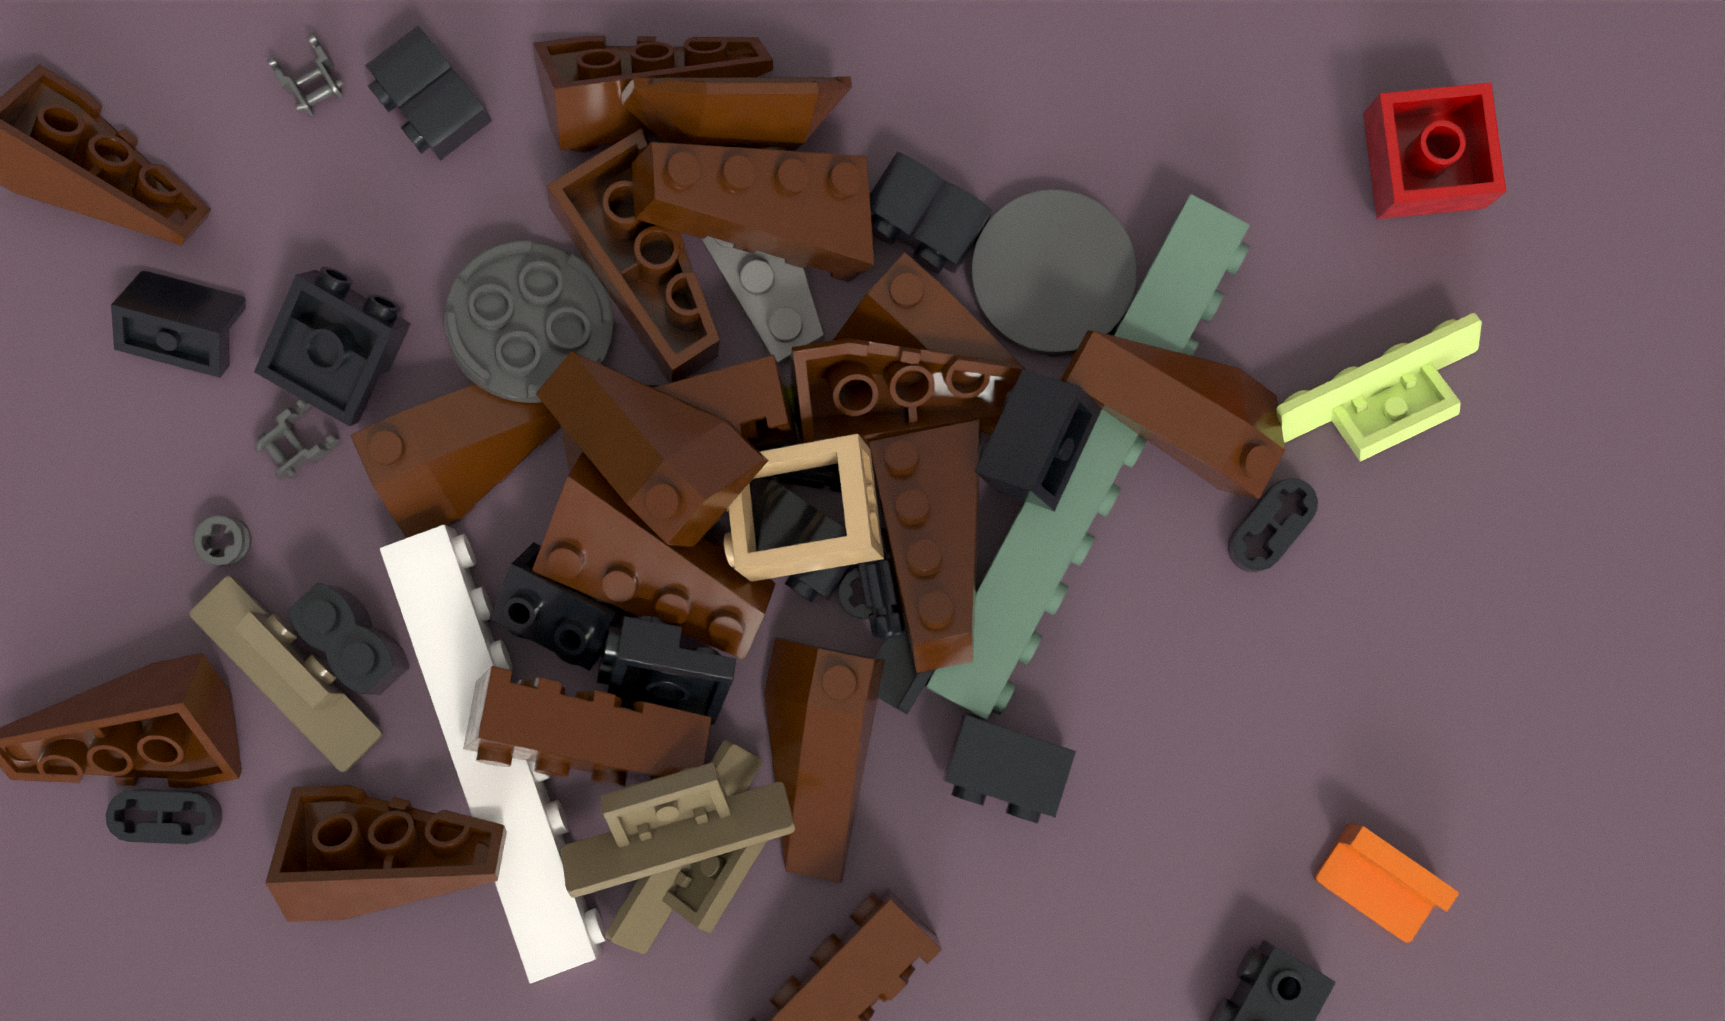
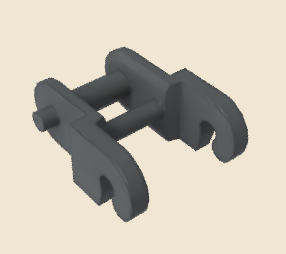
[267,33,344,117]
[254,399,341,479]

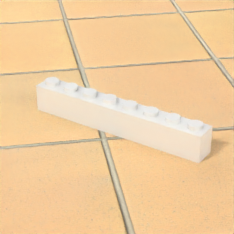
[380,525,607,984]

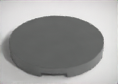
[971,189,1137,355]
[444,240,614,403]

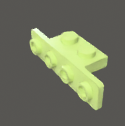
[1276,313,1482,462]

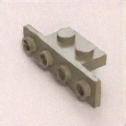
[189,576,383,772]
[605,740,767,954]
[561,762,795,898]

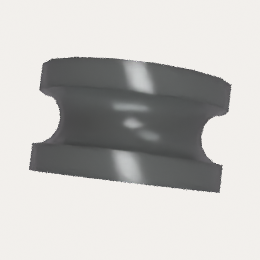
[193,515,252,566]

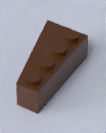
[546,128,720,383]

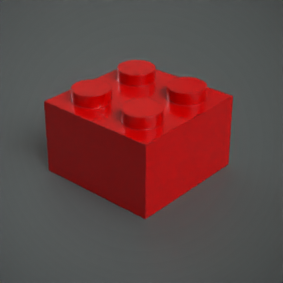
[1363,82,1507,220]

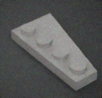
[700,236,824,365]

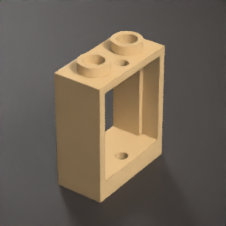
[724,434,884,582]

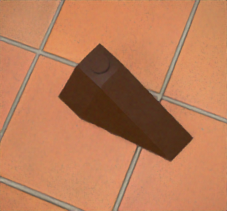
[533,36,773,152]
[0,64,211,246]
[832,252,1026,436]
[1060,330,1285,499]
[790,338,1023,445]
[536,351,769,547]
[350,384,561,538]
[764,638,885,883]
[0,653,242,788]
[265,785,507,922]

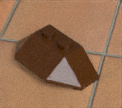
[621,76,852,151]

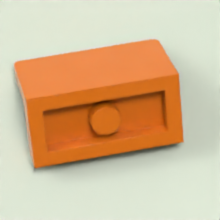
[1314,823,1460,943]

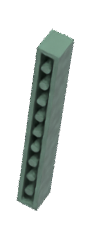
[924,194,1250,720]

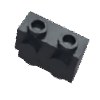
[254,267,411,426]
[596,616,737,725]

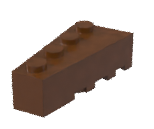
[632,142,874,282]
[560,355,798,471]
[868,419,981,673]
[532,452,776,660]
[463,666,711,787]
[749,888,942,1021]

